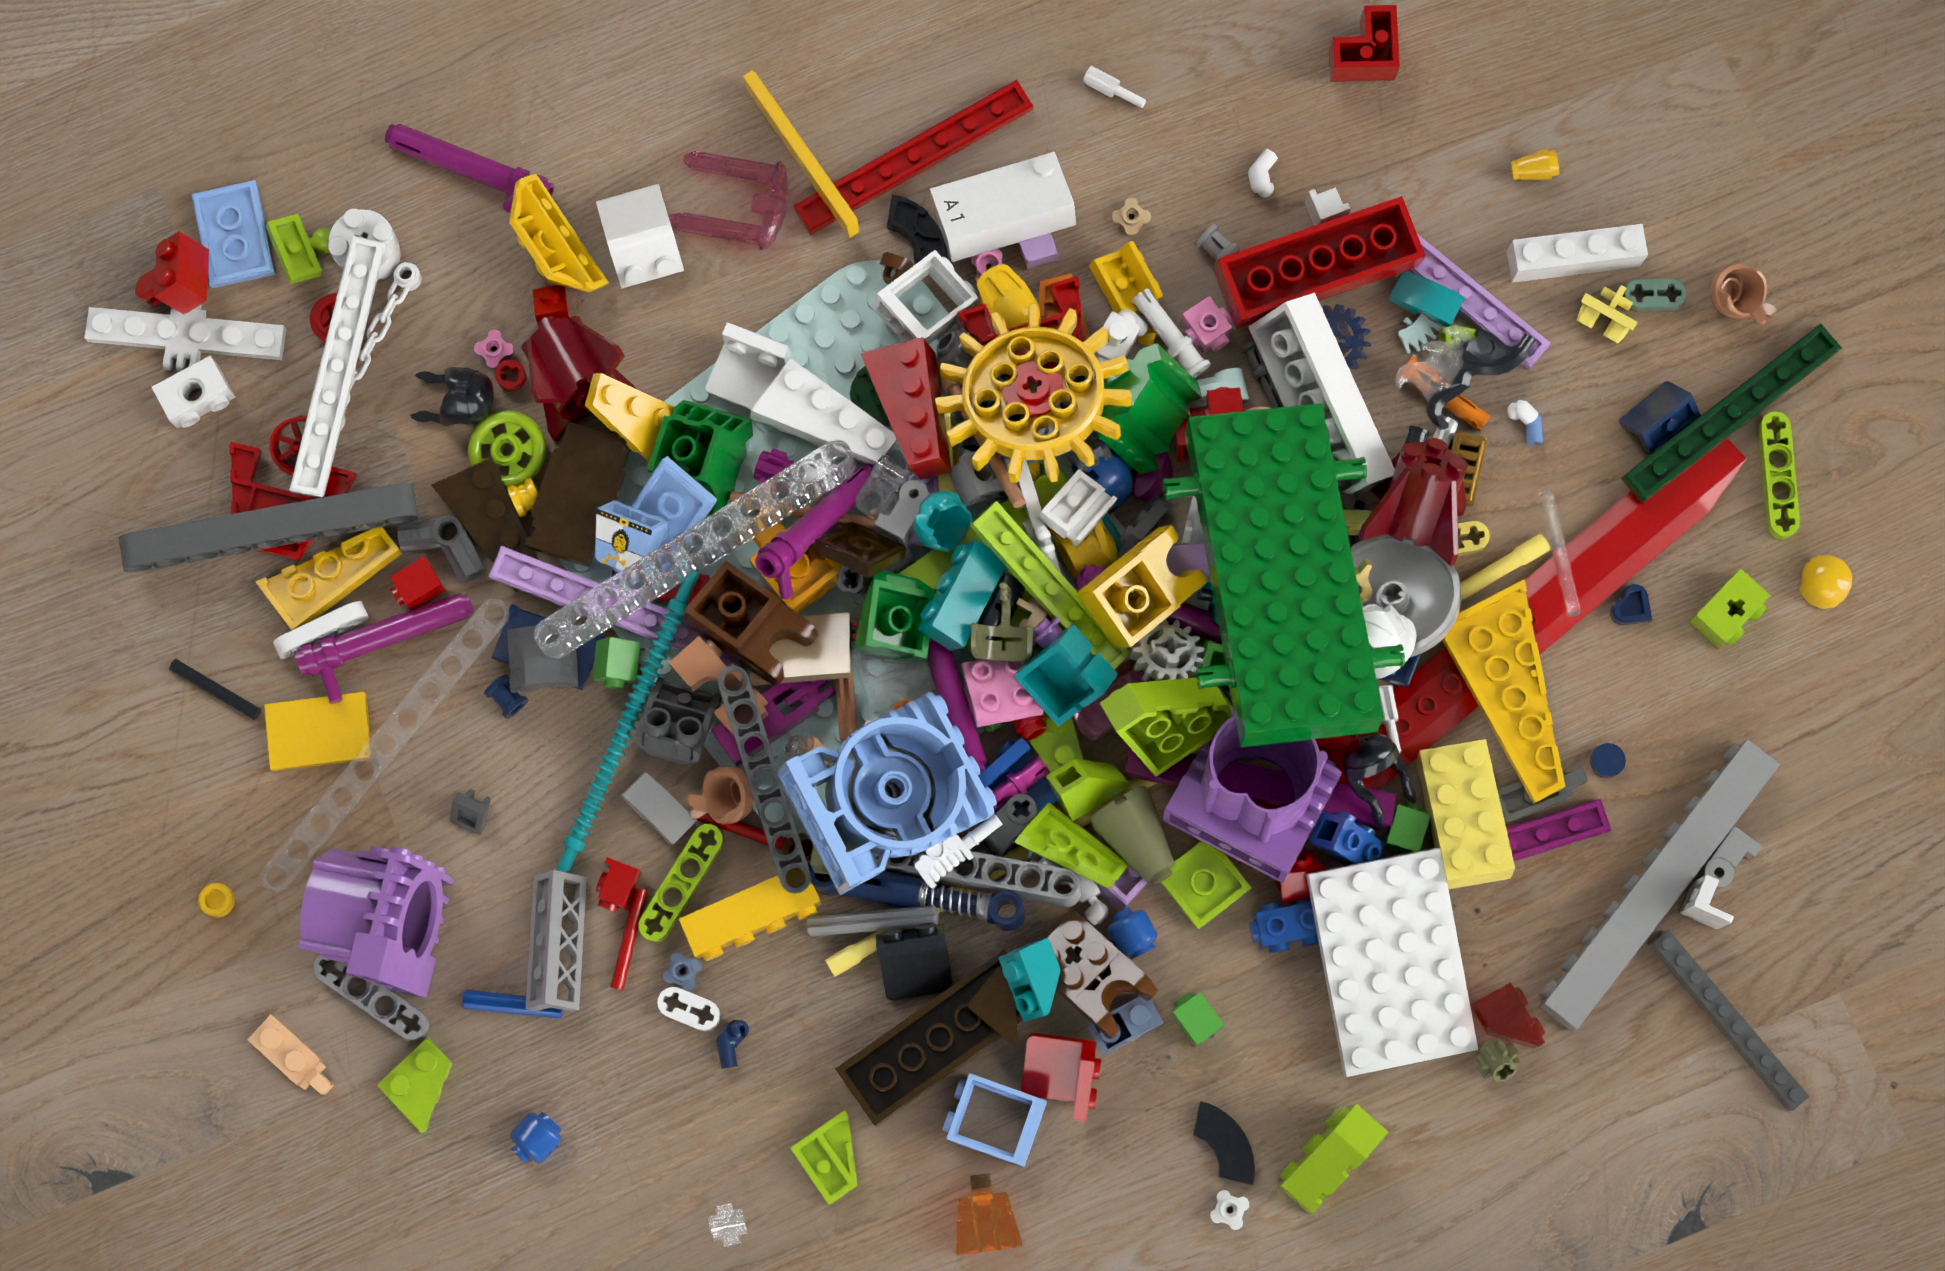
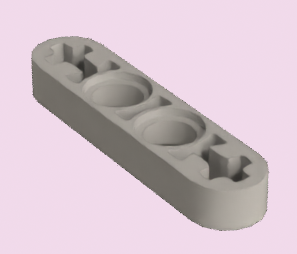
[313,954,429,1040]

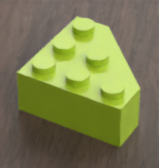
[1100,677,1233,777]
[1278,1104,1389,1214]

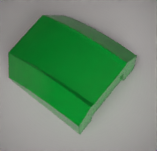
[854,571,935,662]

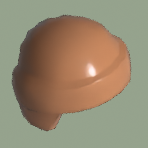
[1710,264,1777,325]
[687,765,754,824]

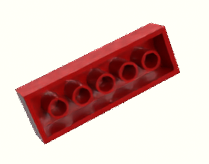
[1213,196,1426,330]

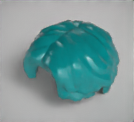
[913,491,972,552]

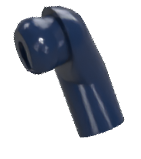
[716,1020,749,1069]

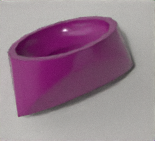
[1130,451,1173,502]

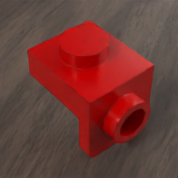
[532,285,570,325]

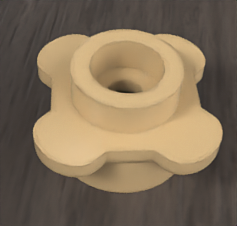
[1112,198,1151,236]

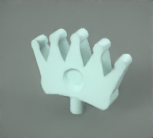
[1397,314,1441,355]

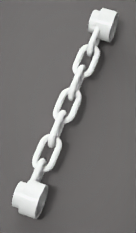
[340,262,422,431]

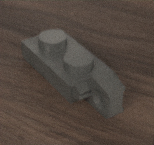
[1117,496,1173,558]
[1497,767,1588,824]

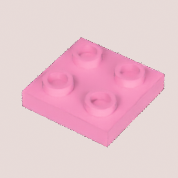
[961,659,1043,727]

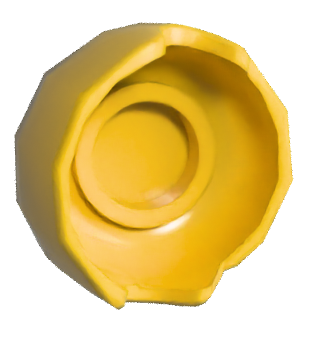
[1799,555,1853,609]

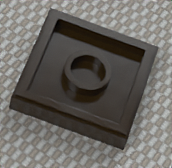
[813,522,907,578]

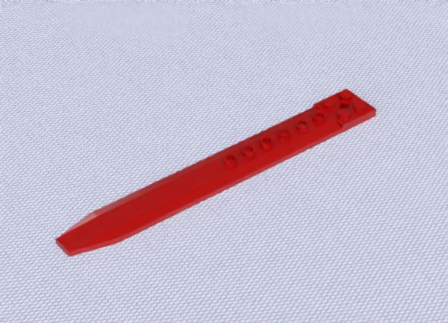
[1323,438,1746,791]

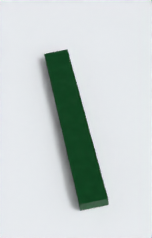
[1621,324,1842,504]

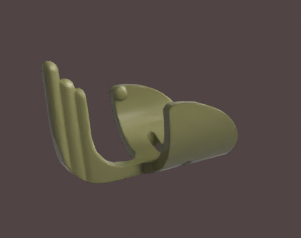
[971,583,1034,662]

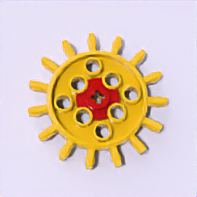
[935,304,1132,484]

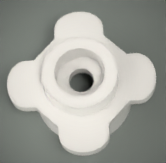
[1210,1190,1249,1230]

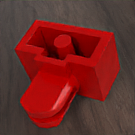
[135,231,209,315]

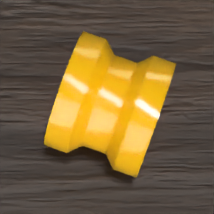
[507,477,538,518]

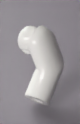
[1248,149,1278,198]

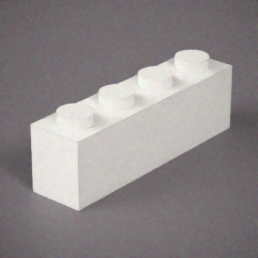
[1507,224,1648,283]

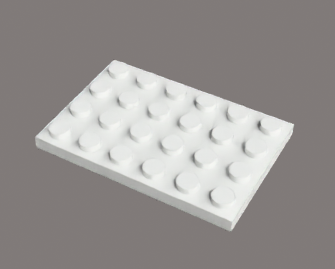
[1306,848,1478,1077]

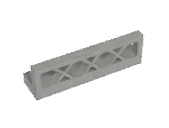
[526,870,587,1012]

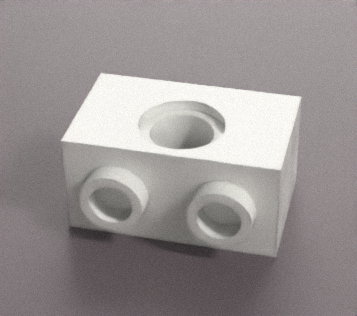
[152,356,235,429]

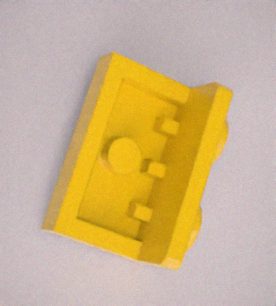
[1089,241,1163,315]

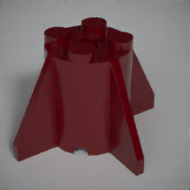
[521,316,636,441]
[1358,438,1468,566]

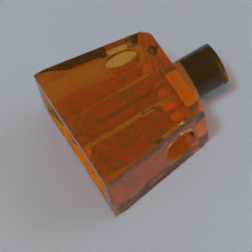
[956,1173,1022,1255]

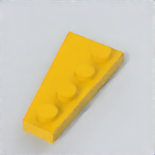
[256,527,403,630]

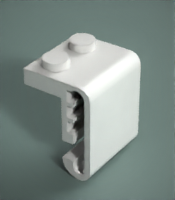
[596,183,684,289]

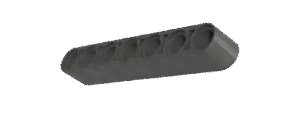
[717,666,811,894]

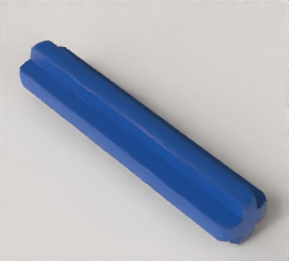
[462,990,563,1018]

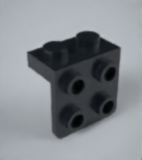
[876,923,953,1001]

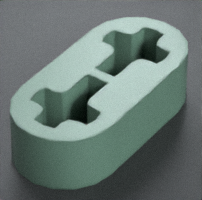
[1623,279,1687,312]

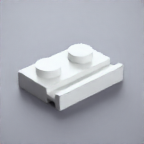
[1038,469,1117,548]

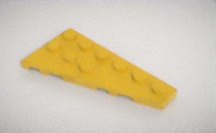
[1442,579,1565,804]

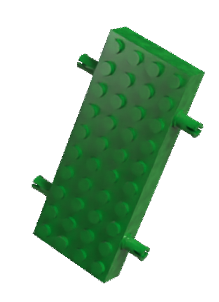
[1163,403,1405,747]

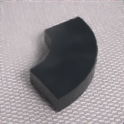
[887,195,947,264]
[1193,1101,1255,1185]

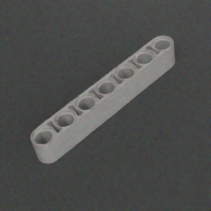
[874,836,1081,907]

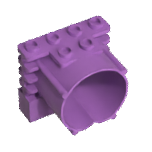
[1162,708,1342,884]
[299,846,454,998]

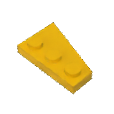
[585,373,674,466]

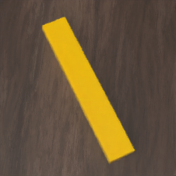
[743,70,860,238]

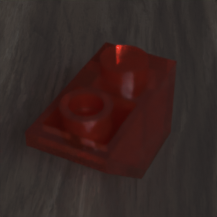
[1470,982,1545,1048]

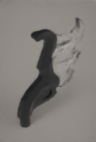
[1395,326,1535,430]

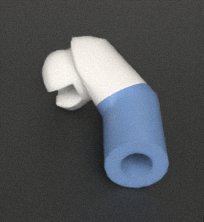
[1507,400,1543,445]

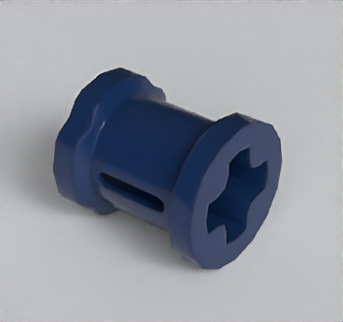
[484,674,529,719]

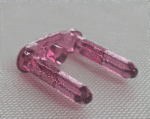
[669,151,789,251]

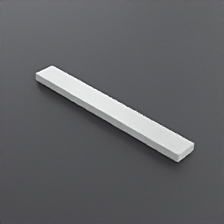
[289,236,385,498]

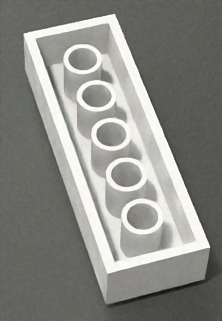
[1249,293,1395,497]

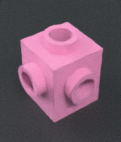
[1181,296,1233,354]

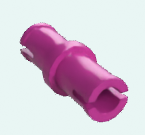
[991,756,1050,813]

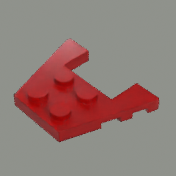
[957,276,1083,379]
[229,442,357,561]

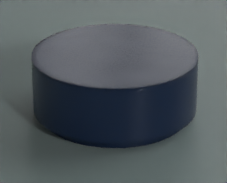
[1590,743,1626,778]

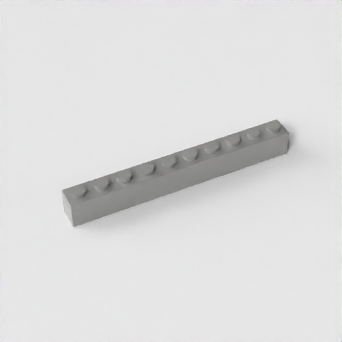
[1539,739,1780,1032]

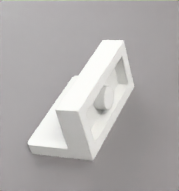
[1679,875,1734,929]

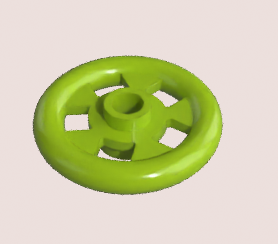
[468,410,546,488]

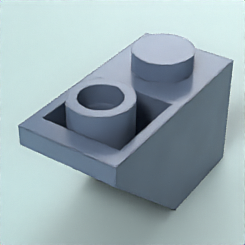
[1087,996,1164,1056]

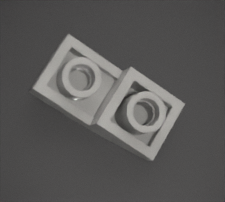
[621,772,696,845]

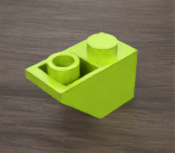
[1046,759,1130,821]

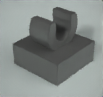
[450,789,491,835]

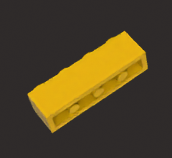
[679,868,822,961]

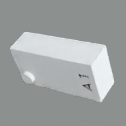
[930,152,1076,262]

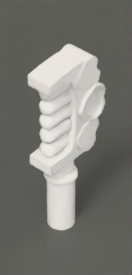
[913,814,1003,889]

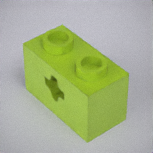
[1689,569,1771,649]

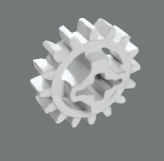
[1129,619,1204,681]

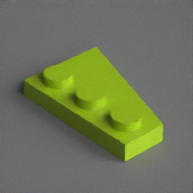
[1015,803,1129,889]

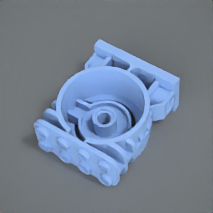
[777,692,997,895]

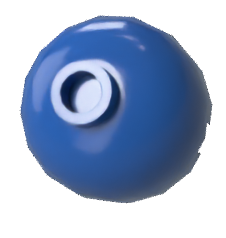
[1071,447,1134,515]

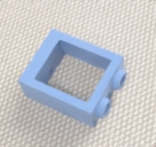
[942,1073,1047,1168]

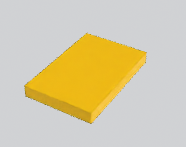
[264,692,373,772]

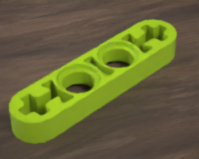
[1757,411,1800,540]
[639,824,724,942]

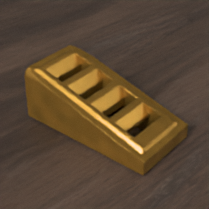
[1450,432,1488,507]

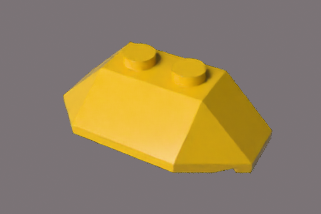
[509,174,609,293]

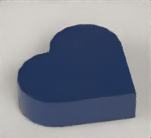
[1610,584,1652,625]

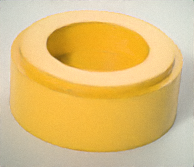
[198,883,235,918]

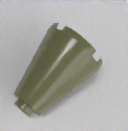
[1090,786,1175,884]

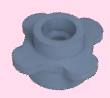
[663,952,702,991]

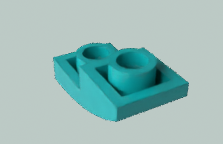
[1388,271,1465,327]

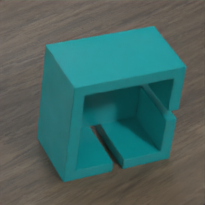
[1014,624,1118,727]

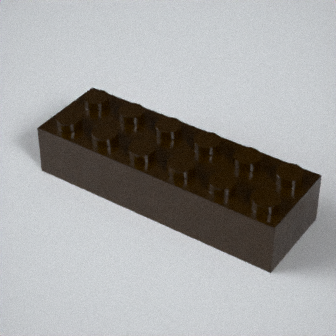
[835,949,1023,1127]

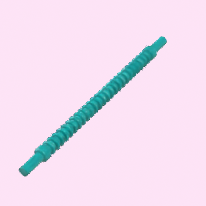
[556,568,700,883]

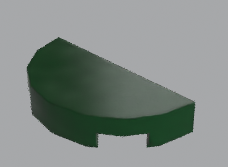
[849,366,891,427]

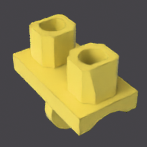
[1576,285,1638,343]

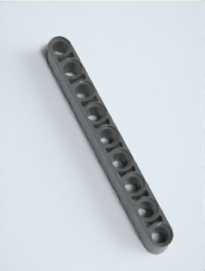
[118,483,418,572]

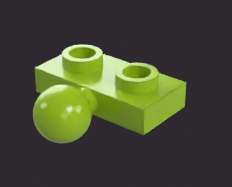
[266,214,331,285]

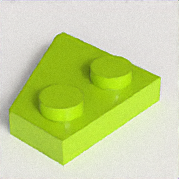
[377,1037,452,1134]
[790,1110,858,1206]

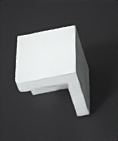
[1305,187,1351,226]

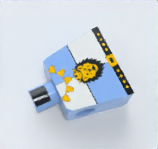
[595,500,669,586]

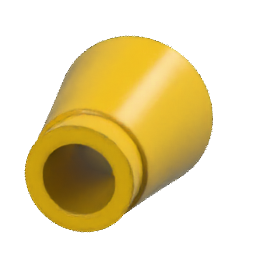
[1510,148,1560,180]

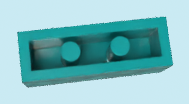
[918,540,1006,651]

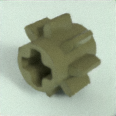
[1475,1039,1521,1082]

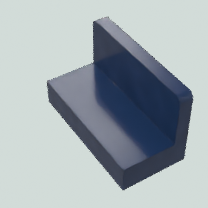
[1619,381,1701,455]

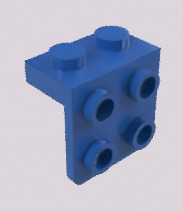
[978,737,1057,818]

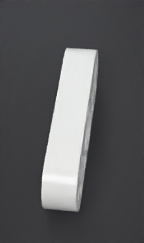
[273,601,369,659]

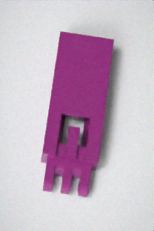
[711,680,836,767]

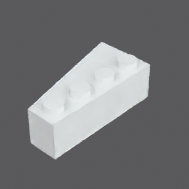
[750,358,897,468]

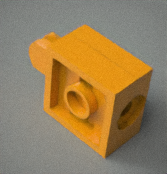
[749,513,842,614]

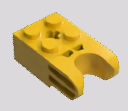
[1077,525,1207,648]

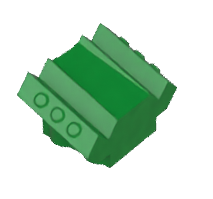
[1097,343,1202,474]
[647,400,753,523]

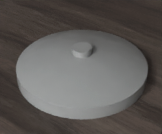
[1351,534,1461,657]

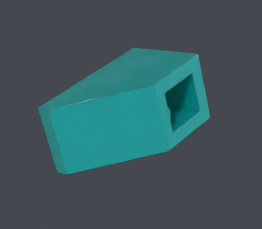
[998,938,1061,1022]

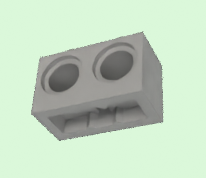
[949,451,1017,507]

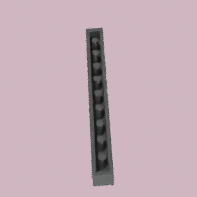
[1648,929,1809,1111]

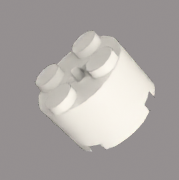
[328,209,401,280]

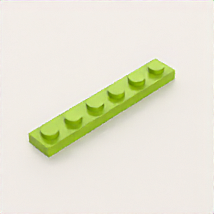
[970,501,1131,669]

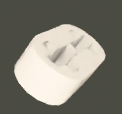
[657,987,721,1031]

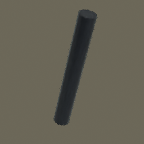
[169,659,261,720]

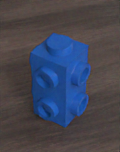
[1309,811,1385,866]
[1249,899,1319,953]

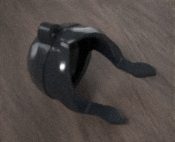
[411,367,494,426]
[1343,733,1416,826]

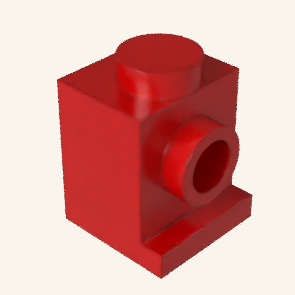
[596,857,642,913]

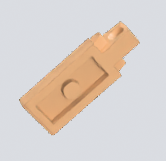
[247,1014,334,1095]

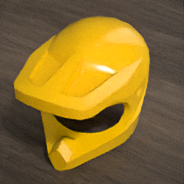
[977,264,1040,329]
[1047,519,1119,580]

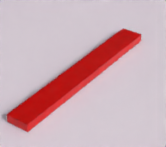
[793,80,1033,235]

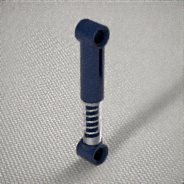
[808,861,1025,931]

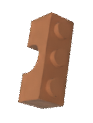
[669,636,768,736]

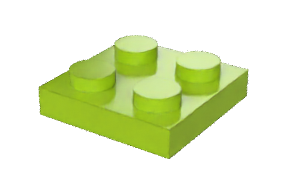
[1160,841,1252,930]

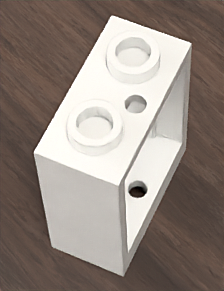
[872,250,979,344]

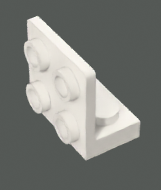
[705,322,791,410]

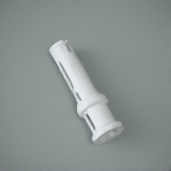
[1132,289,1211,378]

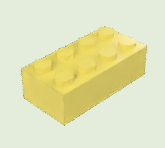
[1416,739,1515,889]

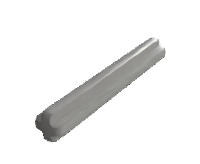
[806,905,939,937]

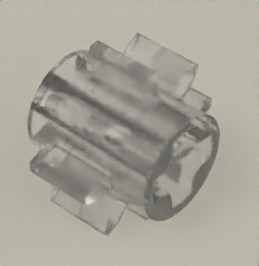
[708,1203,748,1247]

